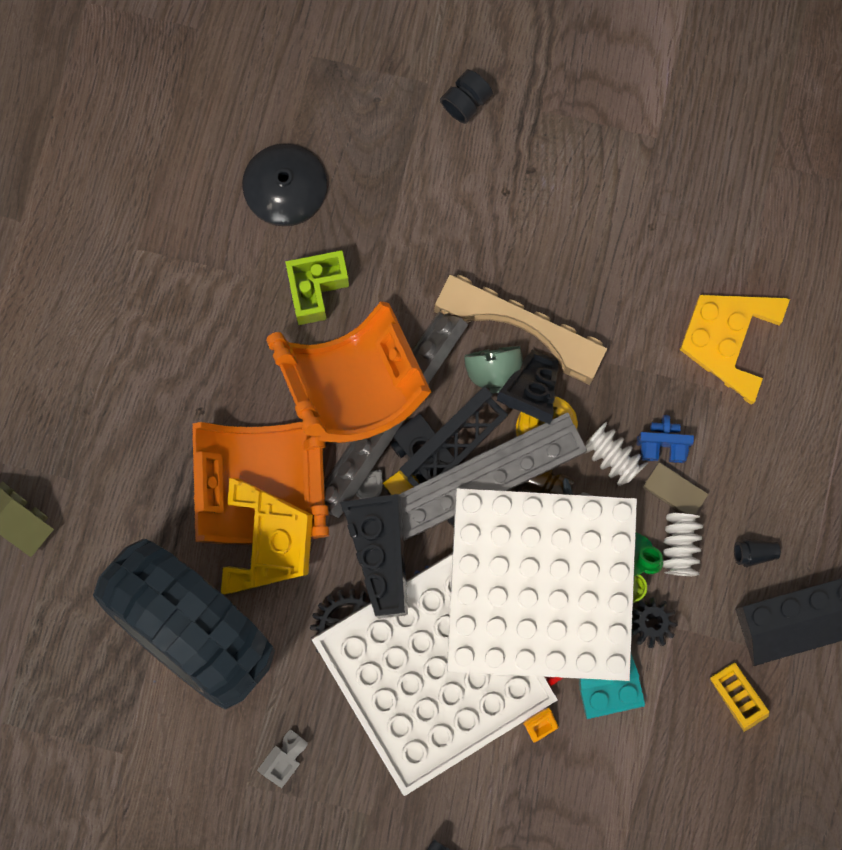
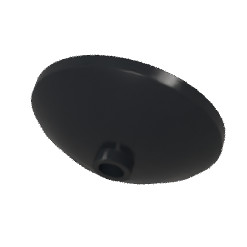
[242,143,327,226]

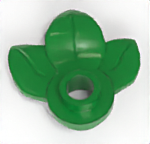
[634,532,663,576]

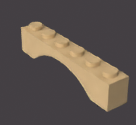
[434,275,607,385]

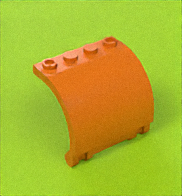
[266,301,431,443]
[192,421,330,545]

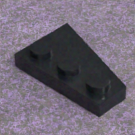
[496,349,558,424]

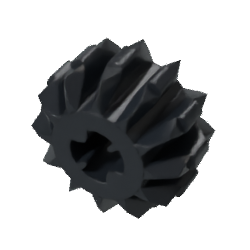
[631,597,678,648]

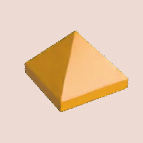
[523,708,559,743]

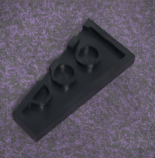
[340,494,408,619]

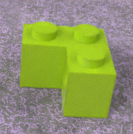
[285,250,349,325]

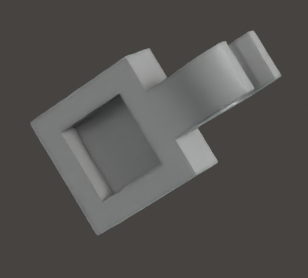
[257,730,308,788]

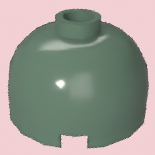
[464,346,523,393]

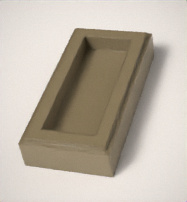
[642,462,708,515]

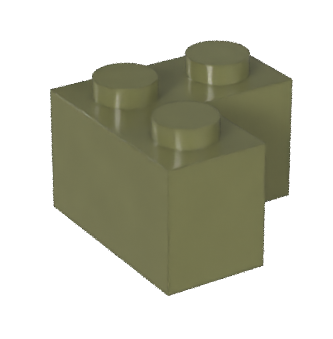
[0,481,54,557]

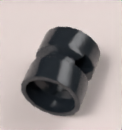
[440,69,493,124]

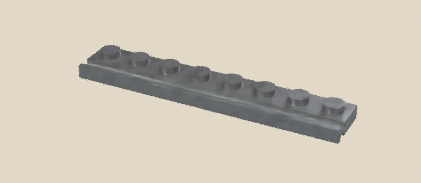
[324,312,468,518]
[399,412,587,541]

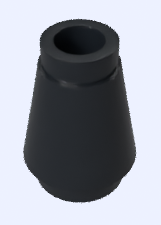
[734,538,781,567]

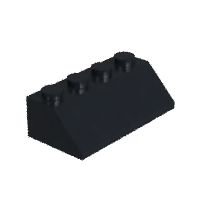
[735,578,842,666]

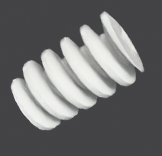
[585,422,648,486]
[663,513,703,576]

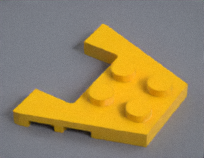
[680,295,790,404]
[221,478,313,594]

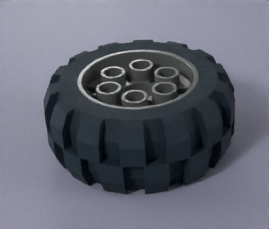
[93,539,275,710]

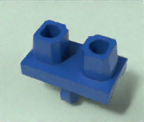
[637,415,694,463]

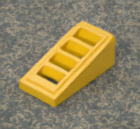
[710,662,769,732]

